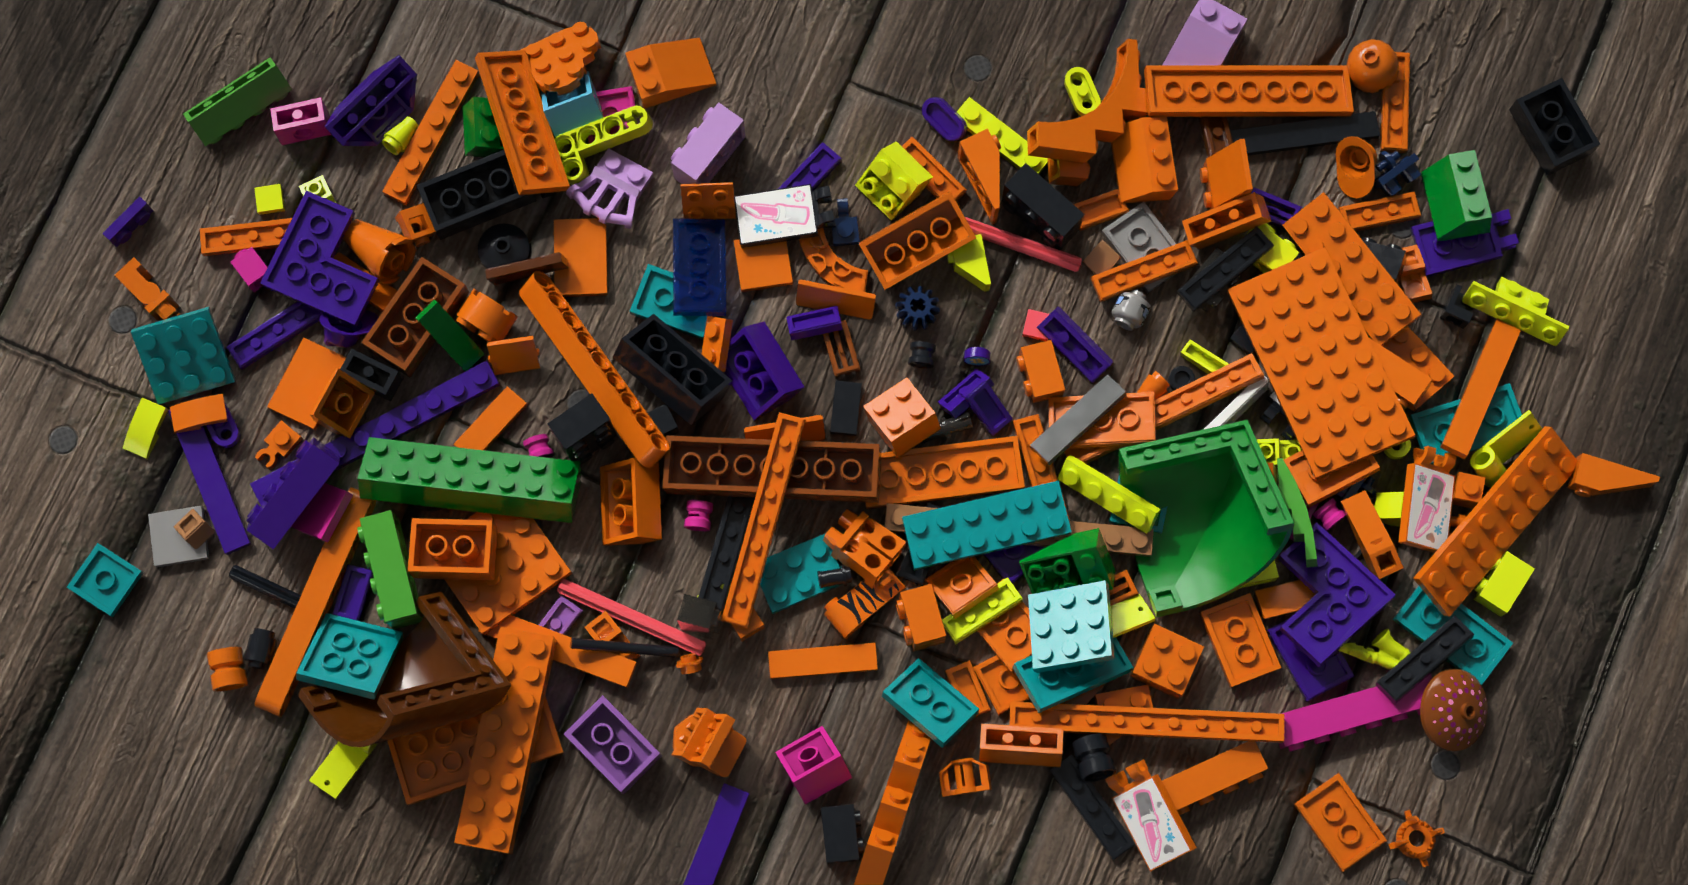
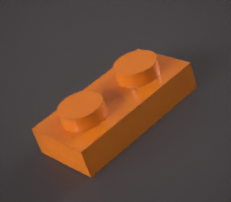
[701,316,733,372]

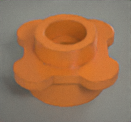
[676,653,703,674]

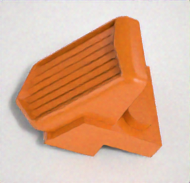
[671,708,746,777]

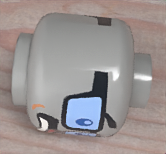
[1112,290,1150,331]

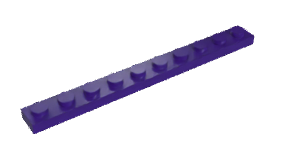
[250,361,500,505]

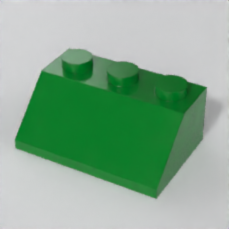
[1421,150,1492,242]

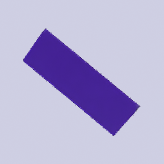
[1037,306,1113,383]

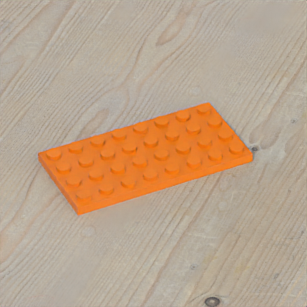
[1228,247,1415,480]

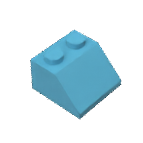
[540,71,603,137]

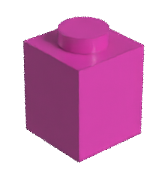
[231,247,268,292]

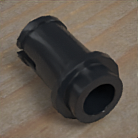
[817,565,852,588]

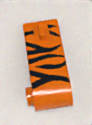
[824,569,906,639]

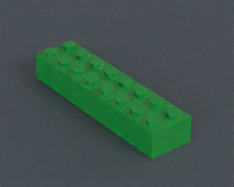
[357,437,581,523]

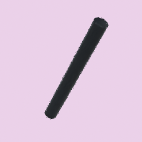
[570,638,679,658]

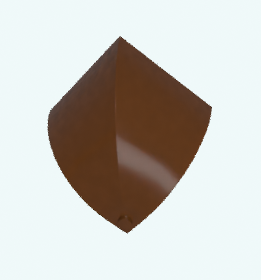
[298,592,511,747]

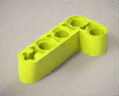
[555,106,653,185]

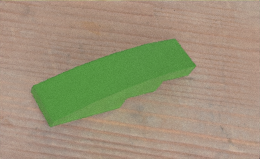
[1277,458,1318,567]

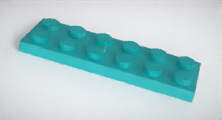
[902,481,1072,570]

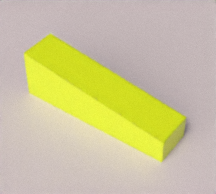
[1181,340,1236,394]

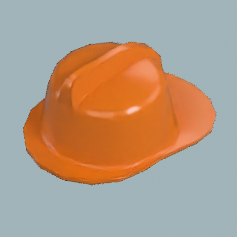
[1336,136,1377,199]

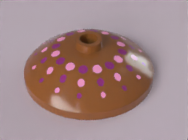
[1420,669,1488,751]

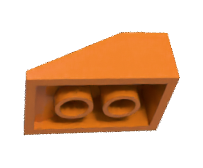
[625,38,717,109]
[957,129,1001,225]
[1200,139,1253,210]

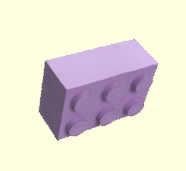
[671,102,746,184]

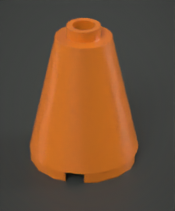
[343,219,416,284]

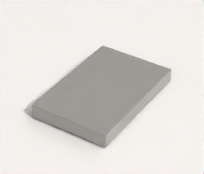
[1101,201,1177,294]

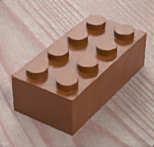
[361,257,469,378]

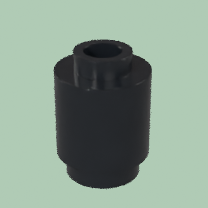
[244,628,277,669]

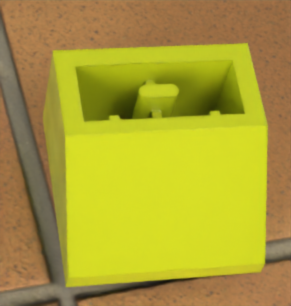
[855,142,933,221]

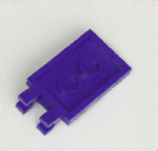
[1411,209,1519,277]

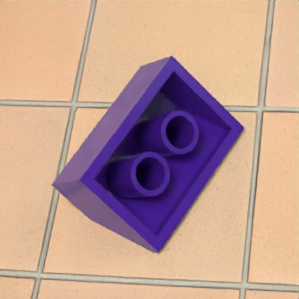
[725,321,804,420]

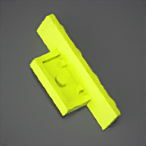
[1462,277,1569,346]

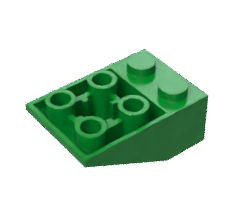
[463,97,504,158]
[1019,528,1116,594]

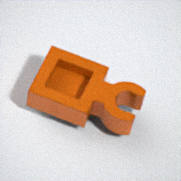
[255,420,303,470]

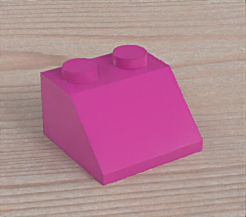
[775,726,852,804]

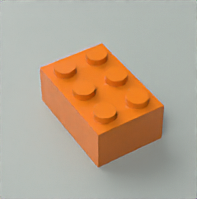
[408,518,498,580]

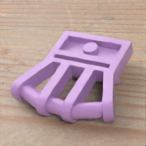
[566,148,653,229]

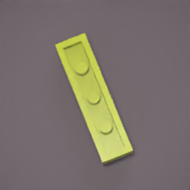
[957,97,1048,174]
[1057,455,1161,534]

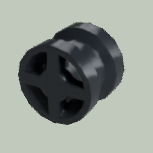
[908,341,936,369]

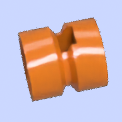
[207,647,248,692]

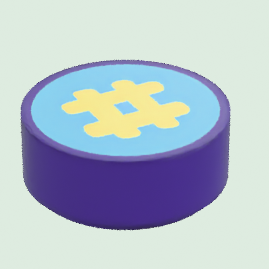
[964,347,991,366]

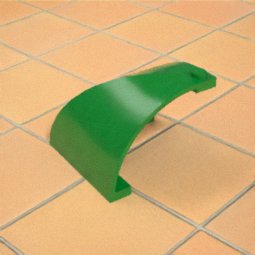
[1119,420,1294,618]

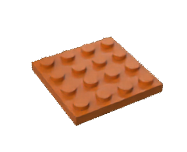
[444,512,572,635]

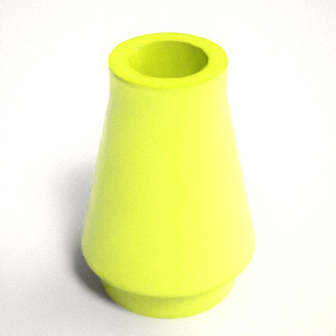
[382,116,419,155]

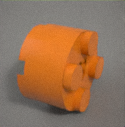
[456,288,518,342]

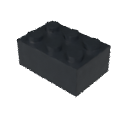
[1509,78,1600,176]
[1002,163,1085,250]
[547,393,617,465]

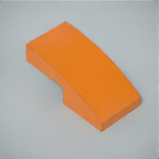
[1399,245,1433,303]
[170,394,228,433]
[585,611,640,661]

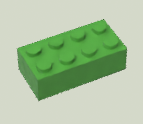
[357,510,424,629]

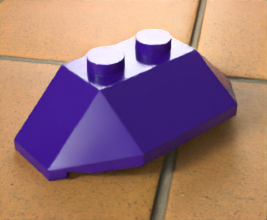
[324,55,417,146]

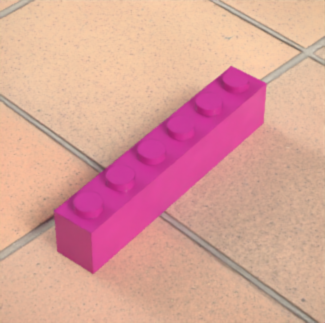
[1279,674,1432,752]

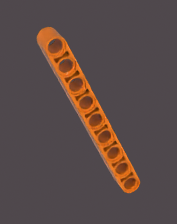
[519,271,670,468]
[255,487,377,717]

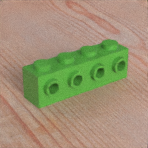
[183,58,293,146]

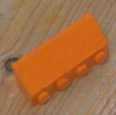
[859,191,976,290]

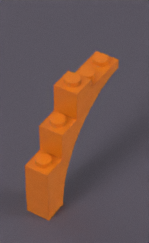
[1027,39,1148,163]
[854,720,931,885]

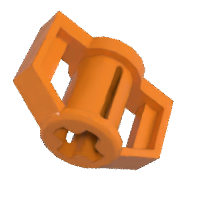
[939,758,992,797]

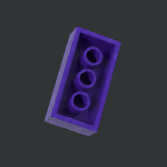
[246,437,340,549]

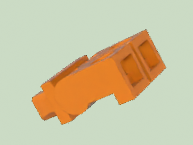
[114,257,181,321]
[823,509,906,589]

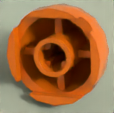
[1347,39,1399,93]

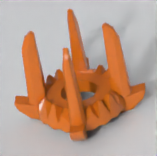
[1388,810,1445,867]

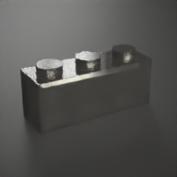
[677,594,723,640]

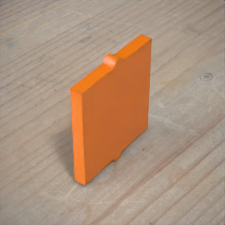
[487,336,540,375]

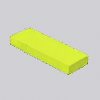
[942,577,1023,645]

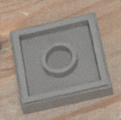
[148,506,209,568]

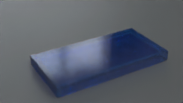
[673,219,726,316]

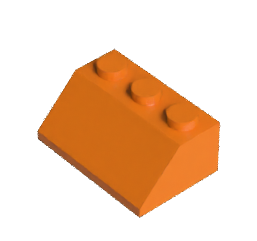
[1111,116,1178,203]
[600,457,662,546]

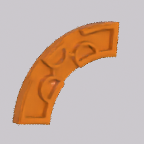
[799,228,868,292]

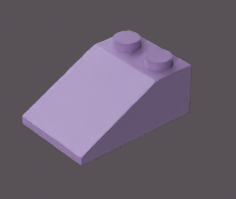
[1163,0,1247,65]

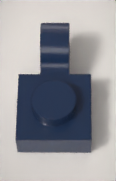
[832,198,859,247]

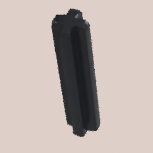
[229,565,301,609]

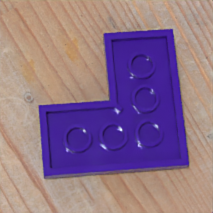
[260,190,380,327]
[1278,522,1396,667]

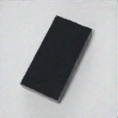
[830,380,862,436]

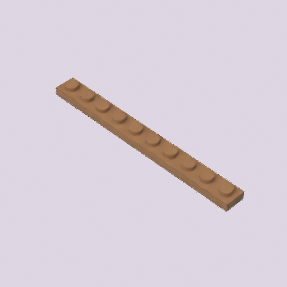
[885,503,1154,557]

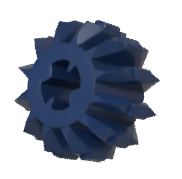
[895,286,940,331]

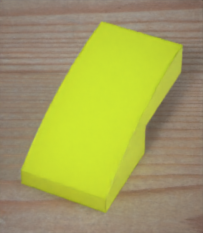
[123,398,168,460]

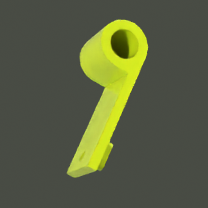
[1470,410,1542,488]
[1111,594,1156,638]
[309,741,378,799]

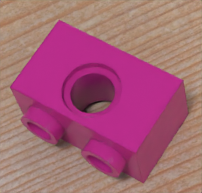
[270,97,331,145]

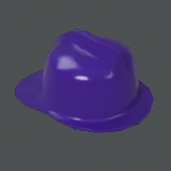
[319,310,379,348]

